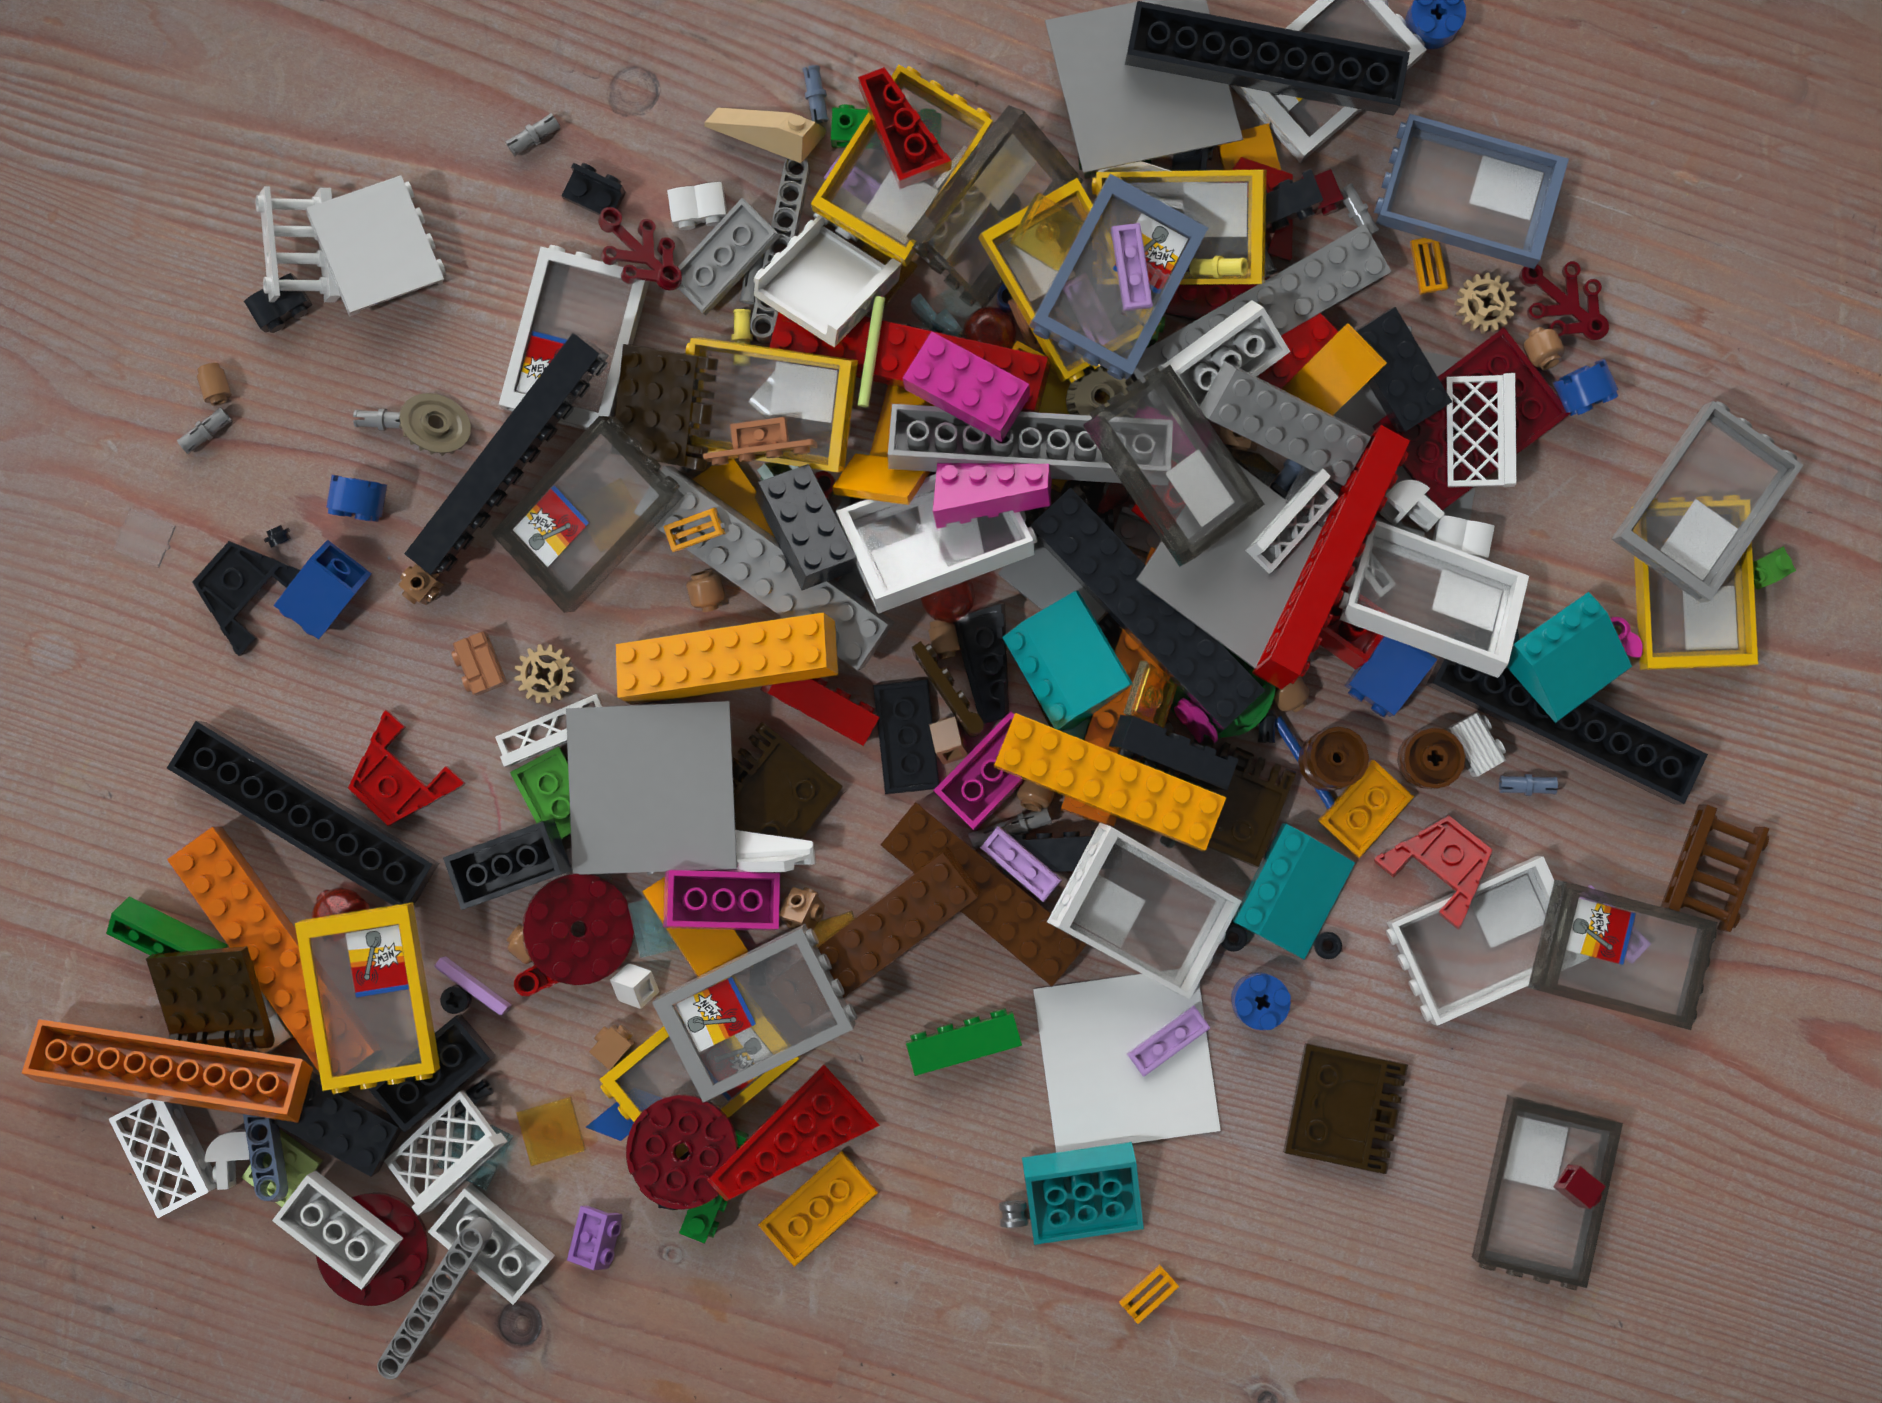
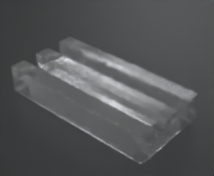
[1120,263,1172,326]

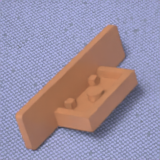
[703,417,817,466]

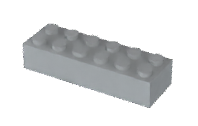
[1197,361,1371,486]

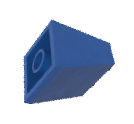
[273,540,372,640]
[1344,636,1437,718]

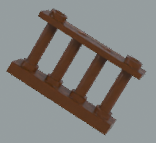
[1660,804,1769,932]

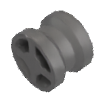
[999,1200,1028,1228]

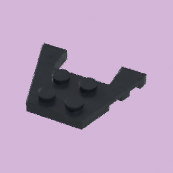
[192,541,300,656]

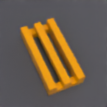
[1410,238,1448,295]
[663,508,725,553]
[1119,1264,1179,1324]

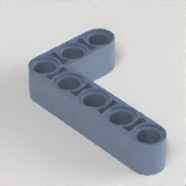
[243,1114,288,1202]

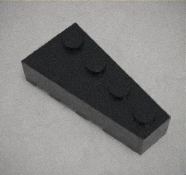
[1209,169,1323,252]
[1109,715,1239,791]
[1003,830,1122,875]

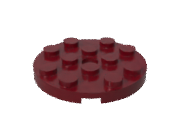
[522,874,634,985]
[626,1094,738,1209]
[316,1192,429,1306]

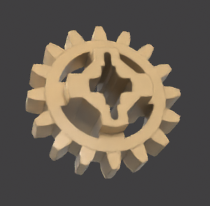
[1454,273,1516,334]
[514,644,576,704]

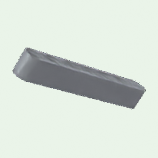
[750,158,810,343]
[377,1217,493,1379]

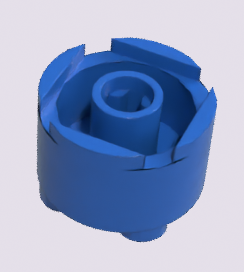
[1405,0,1466,49]
[1553,359,1618,416]
[326,475,387,522]
[1231,972,1291,1030]

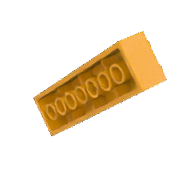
[616,612,838,705]
[994,713,1226,851]

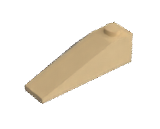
[704,108,826,163]

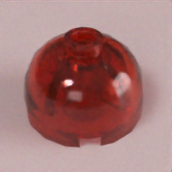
[962,306,1017,349]
[921,579,975,623]
[311,887,369,942]

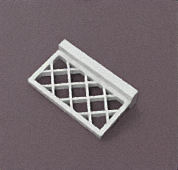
[1446,373,1516,487]
[384,1090,508,1215]
[109,1099,217,1218]

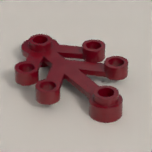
[598,207,682,291]
[1519,261,1609,341]

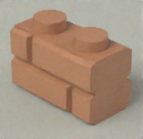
[451,631,508,696]

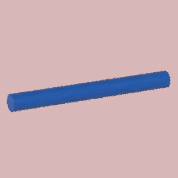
[1275,716,1335,809]

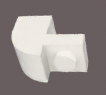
[1379,480,1445,532]
[205,1129,250,1190]

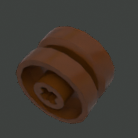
[1298,726,1369,792]
[1397,728,1465,789]

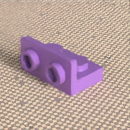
[567,1205,622,1270]

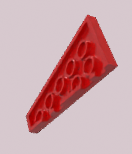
[707,1065,880,1201]

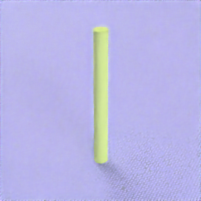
[858,296,885,407]

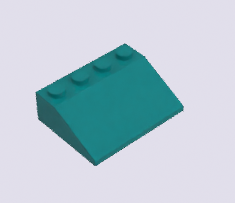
[1002,590,1133,731]
[1507,592,1632,723]
[1232,824,1355,960]
[1022,1142,1144,1245]

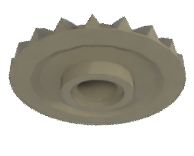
[1066,366,1138,418]
[399,393,471,456]

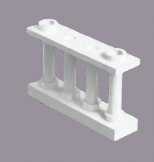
[256,186,341,302]

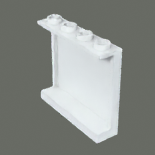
[306,175,446,317]
[754,215,902,347]

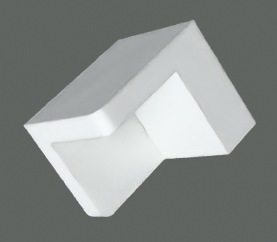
[610,963,659,1009]

